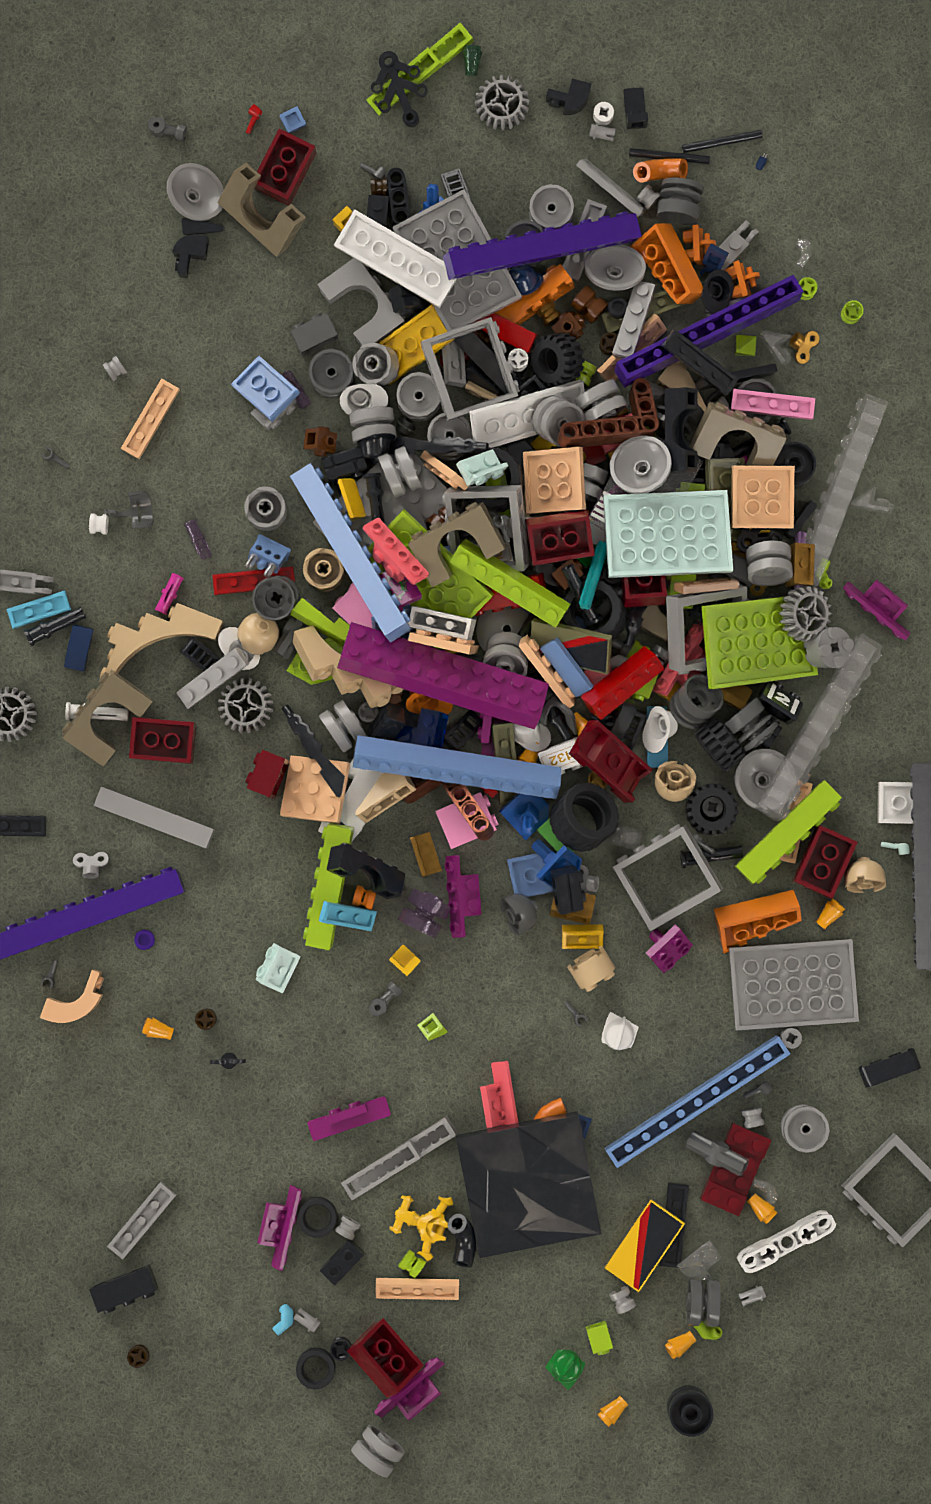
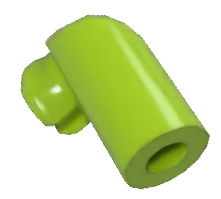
[814,558,833,589]
[694,1321,723,1340]

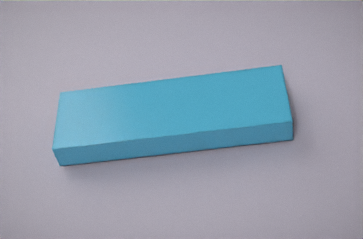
[6,590,71,629]
[319,901,377,931]

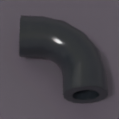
[448,1214,476,1268]

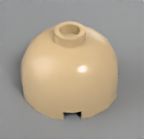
[237,613,279,655]
[655,761,696,802]
[845,857,886,893]

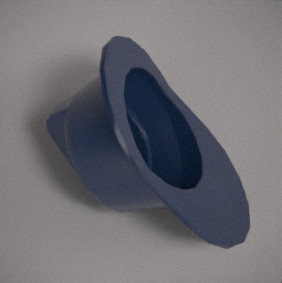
[509,264,543,295]

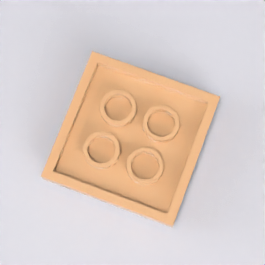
[523,447,586,514]
[731,466,795,528]
[408,629,479,654]
[280,755,350,824]

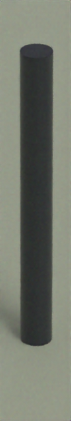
[682,130,762,153]
[629,148,710,164]

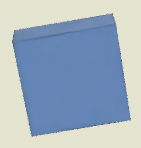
[279,106,307,134]

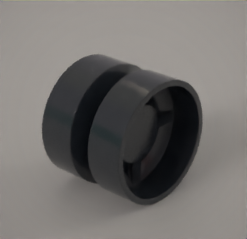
[773,442,816,490]
[667,1385,713,1437]

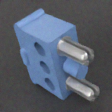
[246,534,291,578]

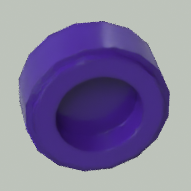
[134,930,155,950]

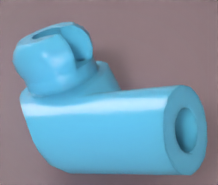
[272,1304,294,1336]

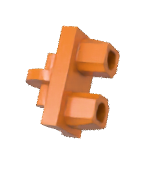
[683,224,716,265]
[725,260,760,299]

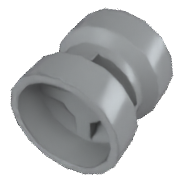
[609,1286,636,1314]

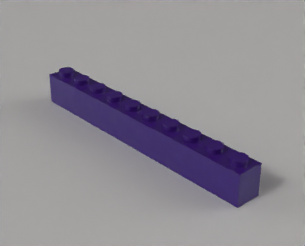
[443,211,642,280]
[614,274,804,388]
[0,867,186,960]

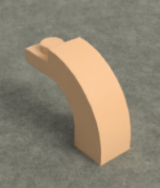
[40,969,104,1023]

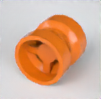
[352,885,376,910]

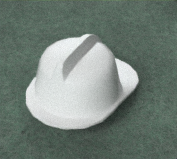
[340,383,388,414]
[218,627,260,671]
[642,706,678,753]
[506,721,551,752]
[601,1012,638,1050]

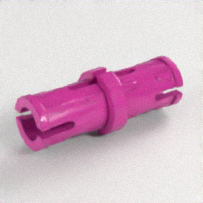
[155,573,184,615]

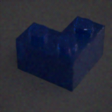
[395,708,449,749]

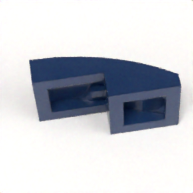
[64,624,94,671]

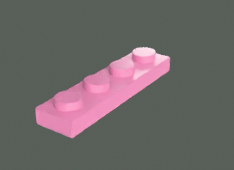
[731,389,815,420]

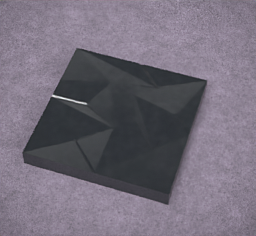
[456,1111,601,1258]

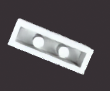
[408,606,476,640]

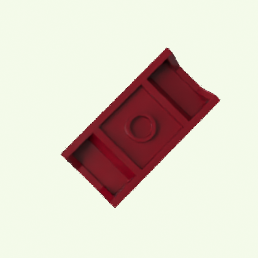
[568,720,653,803]
[700,1122,772,1216]

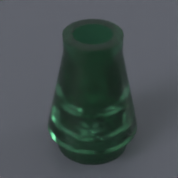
[463,45,483,76]

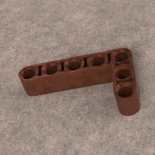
[557,378,659,448]
[402,776,494,841]

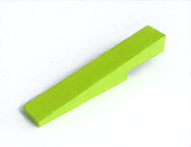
[367,23,474,116]
[291,598,350,646]

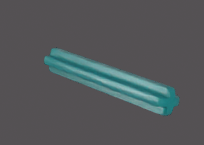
[579,541,607,610]

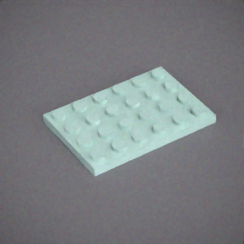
[603,490,733,578]

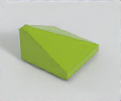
[735,335,756,356]
[417,1013,448,1041]

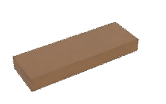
[674,577,739,594]

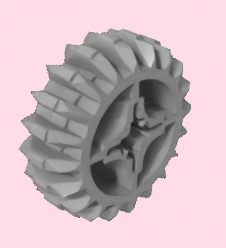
[475,74,529,131]
[778,586,832,641]
[218,678,273,733]
[0,687,37,742]

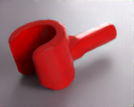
[245,104,262,134]

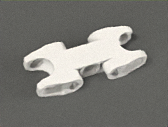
[318,759,383,841]
[737,1210,836,1273]

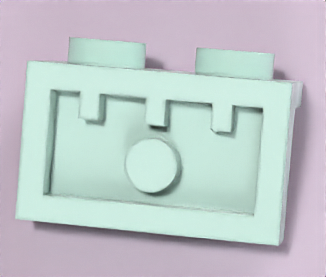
[456,449,508,486]
[256,943,301,993]

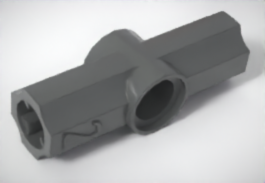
[273,598,320,659]
[686,1131,749,1176]

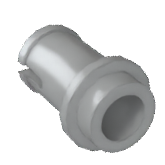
[589,123,615,142]
[739,1285,766,1307]
[293,1308,321,1333]

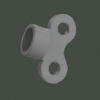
[73,852,109,879]
[580,865,599,894]

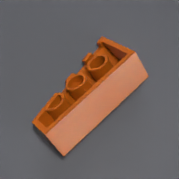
[630,223,703,304]
[495,264,575,325]
[714,890,802,954]

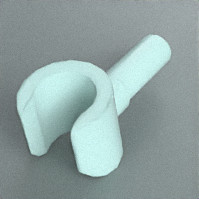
[881,842,910,855]

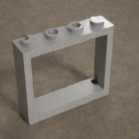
[420,317,520,422]
[442,485,529,571]
[666,585,747,674]
[613,824,723,931]
[841,1133,931,1247]

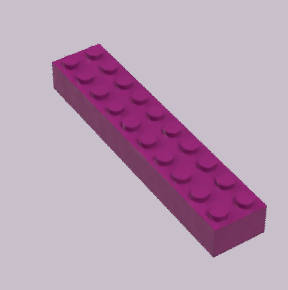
[337,622,549,730]

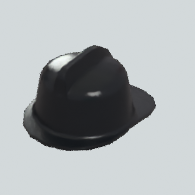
[701,269,734,314]
[357,433,395,464]

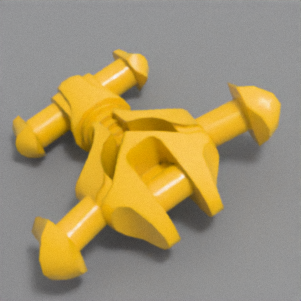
[389,1195,453,1262]

